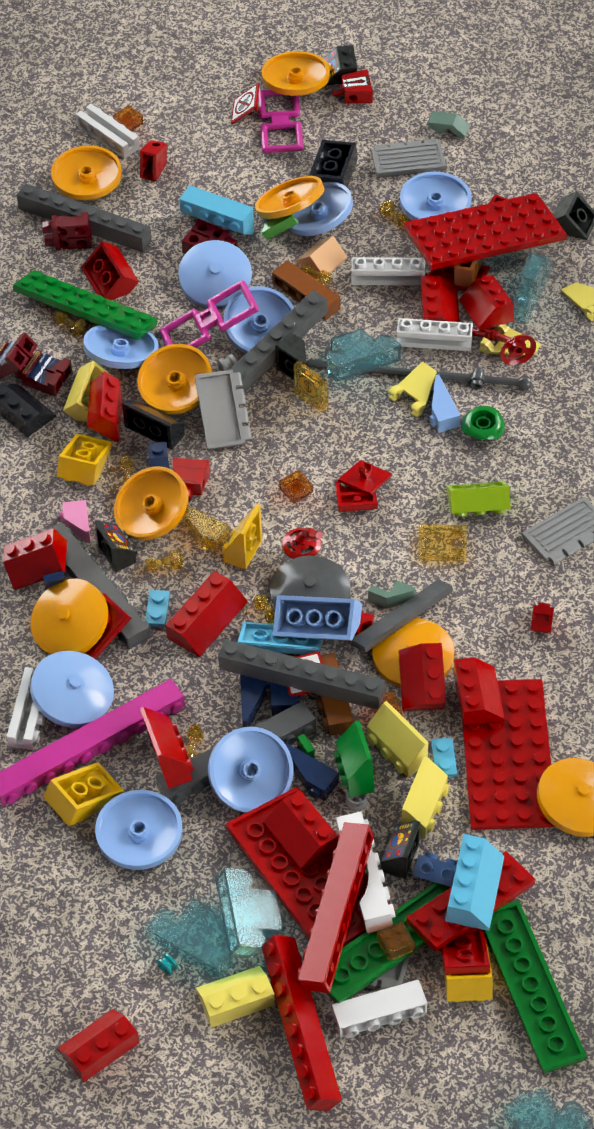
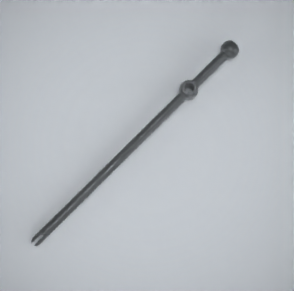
[306,360,531,390]

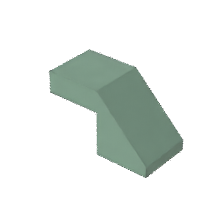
[427,111,470,138]
[368,581,415,609]

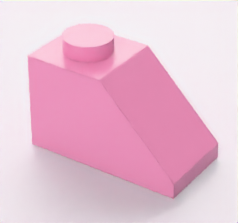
[59,500,91,543]

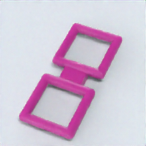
[258,89,304,153]
[159,280,259,348]

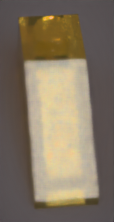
[182,505,230,552]

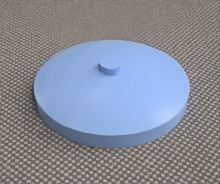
[400,172,472,220]
[289,182,353,236]
[179,240,252,309]
[223,286,294,354]
[83,325,158,369]
[30,651,114,728]
[208,727,293,813]
[95,790,183,870]

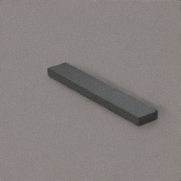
[351,579,453,653]

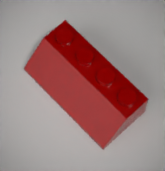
[166,571,248,657]
[140,707,194,789]

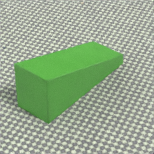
[261,214,298,239]

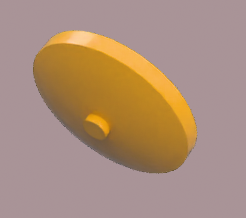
[262,51,330,96]
[51,145,122,200]
[255,176,324,219]
[137,344,213,414]
[114,466,188,540]
[30,579,108,655]
[372,618,455,688]
[537,758,594,837]

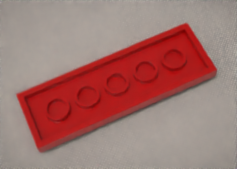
[406,851,536,952]

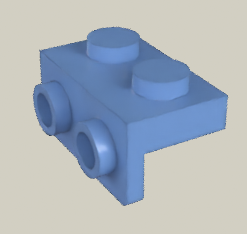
[413,852,458,887]

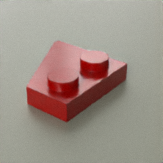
[335,481,378,512]

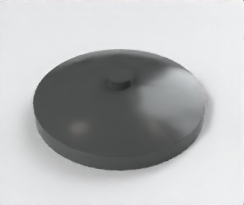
[270,556,351,609]

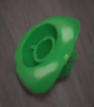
[461,406,505,440]

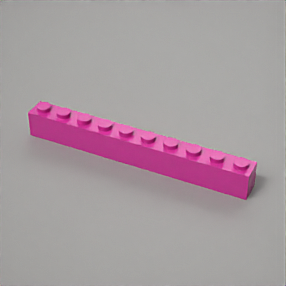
[0,679,185,806]

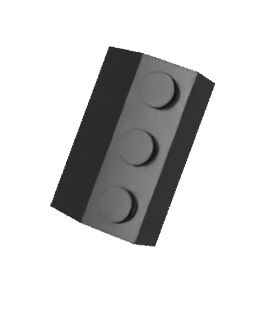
[309,140,358,188]
[0,383,57,437]
[122,401,185,450]

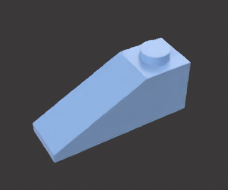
[429,374,460,433]

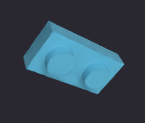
[145,590,170,628]
[431,738,457,778]

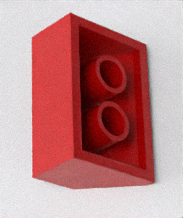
[81,241,139,300]
[420,275,460,322]
[459,275,514,331]
[87,371,123,442]
[3,528,68,590]
[398,643,446,711]
[453,657,505,726]
[263,790,338,871]
[57,1009,140,1083]

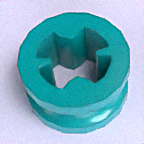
[156,953,178,976]

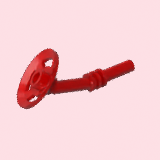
[472,328,536,366]
[282,527,323,559]

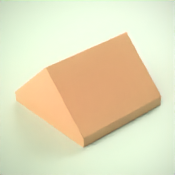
[296,236,347,278]

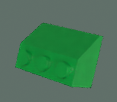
[333,720,375,797]

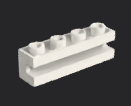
[76,104,139,159]
[351,257,425,285]
[396,318,473,351]
[7,667,45,750]
[332,979,427,1038]

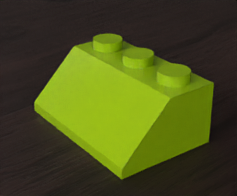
[446,481,511,516]

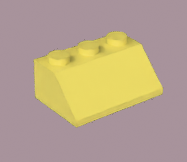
[63,361,121,422]
[366,701,429,778]
[401,757,450,838]
[196,966,275,1028]

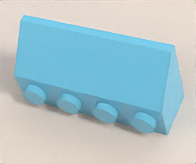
[179,185,254,235]
[445,834,504,931]

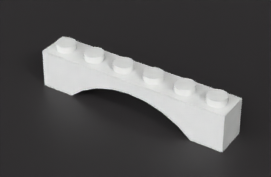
[336,811,396,933]

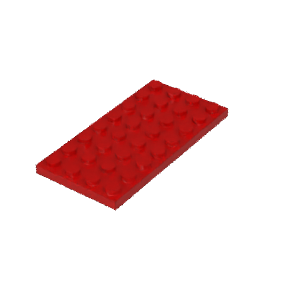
[404,193,567,270]
[462,679,555,830]
[225,786,395,946]

